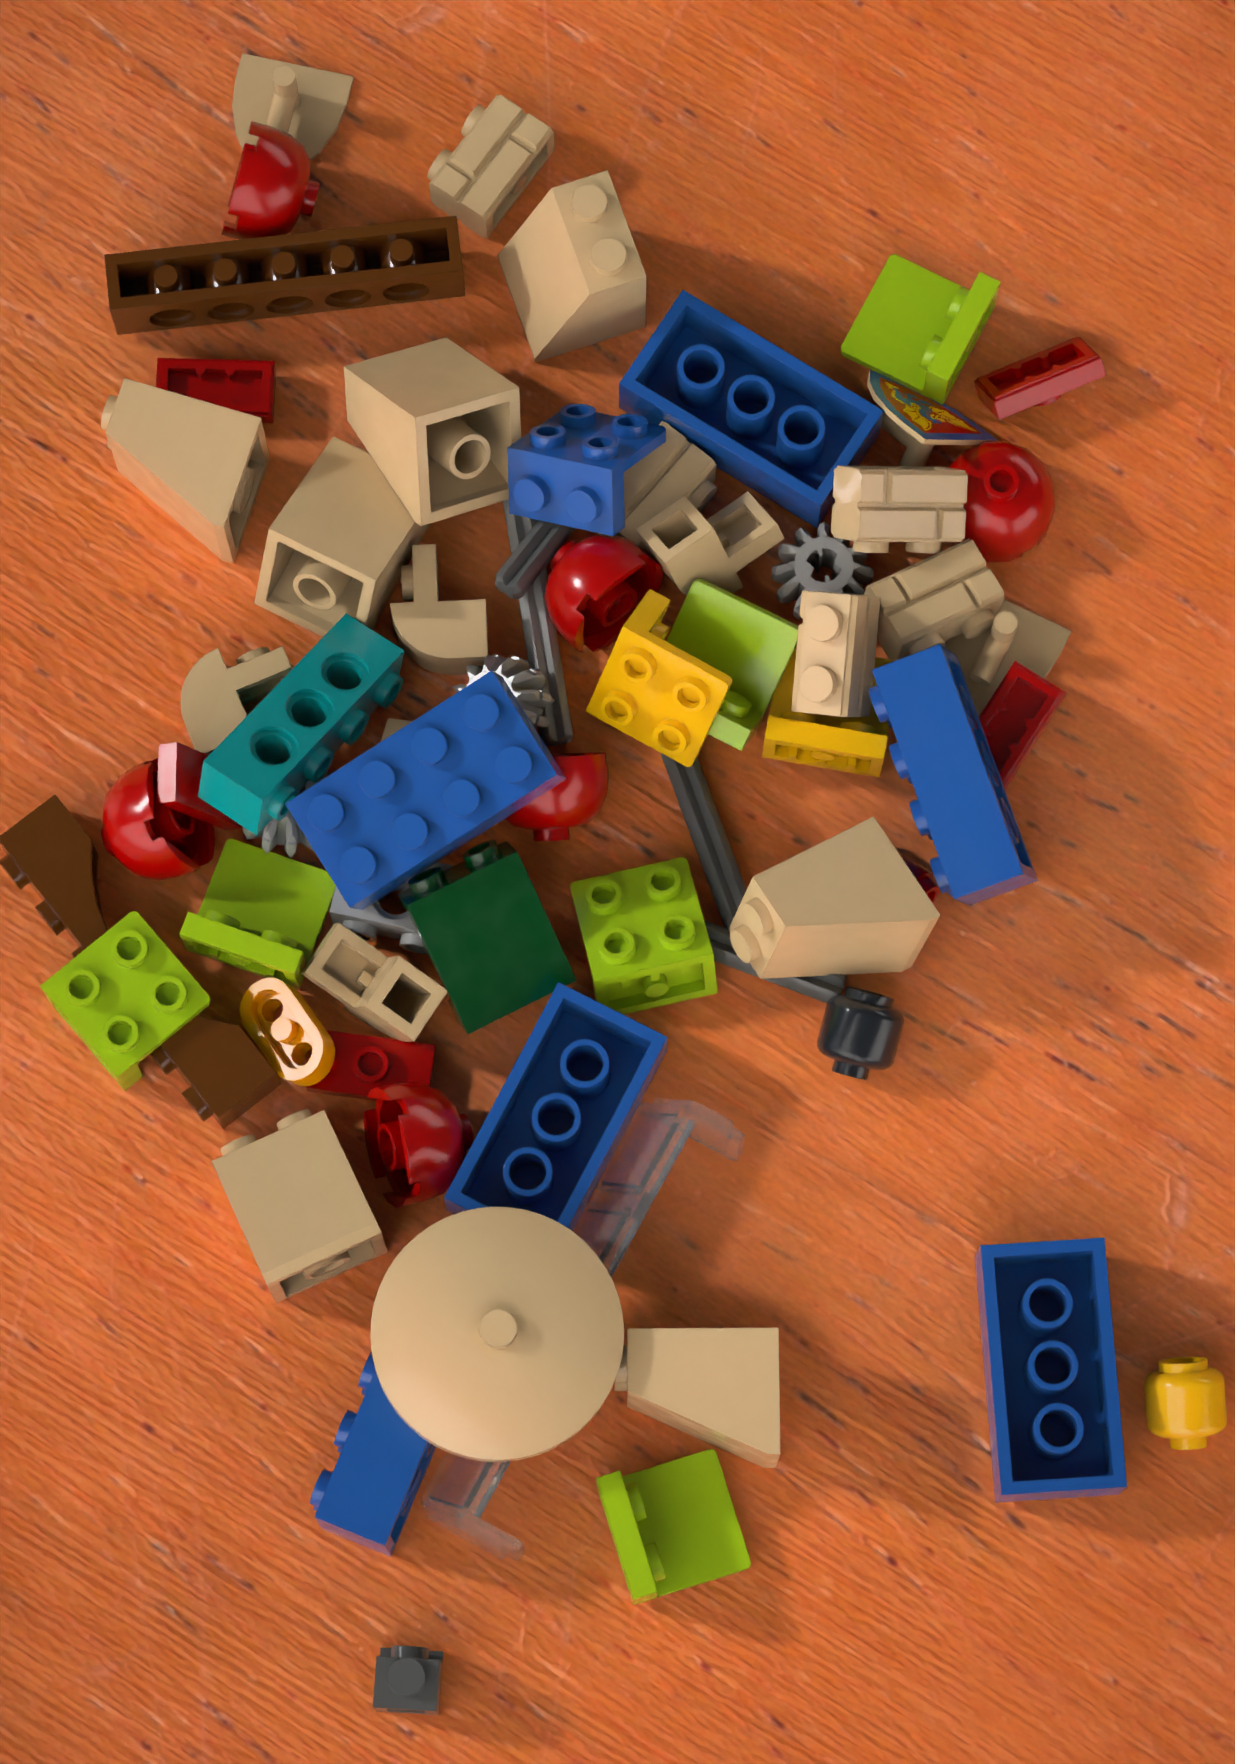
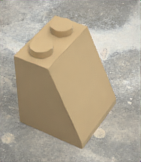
[498,170,647,363]
[344,337,521,526]
[101,378,270,564]
[254,436,430,637]
[728,816,940,979]
[212,1109,388,1303]
[615,1328,781,1468]

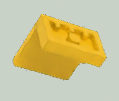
[585,589,732,767]
[762,645,891,777]

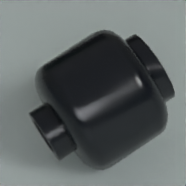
[817,986,904,1080]

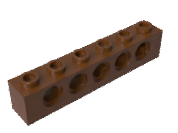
[104,215,465,335]

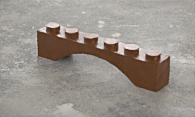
[0,795,281,1129]

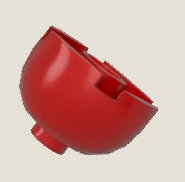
[221,121,320,240]
[948,441,1055,563]
[544,534,664,653]
[505,752,609,841]
[101,758,215,881]
[364,1082,473,1208]

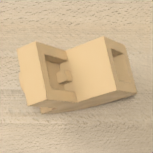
[636,491,785,596]
[390,544,489,675]
[180,646,292,755]
[301,922,447,1042]

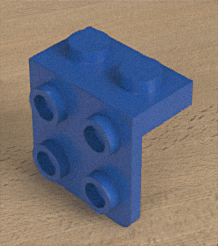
[507,404,666,536]

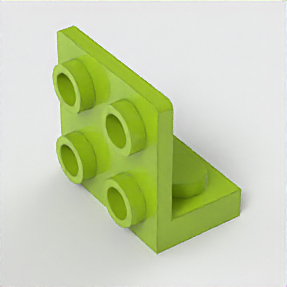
[841,254,1001,405]
[667,578,799,751]
[180,838,336,989]
[570,857,718,1015]
[40,911,211,1091]
[596,1449,751,1605]

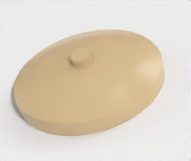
[370,1207,624,1462]

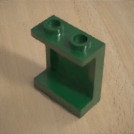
[398,840,577,1034]

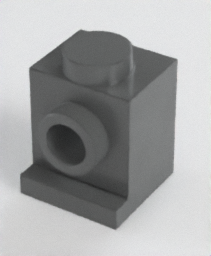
[373,1646,444,1716]

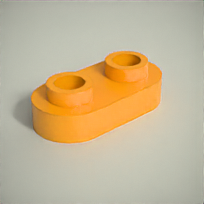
[240,978,335,1086]

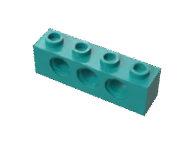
[198,613,404,836]

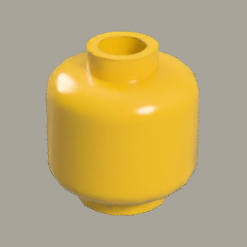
[1144,1356,1227,1450]

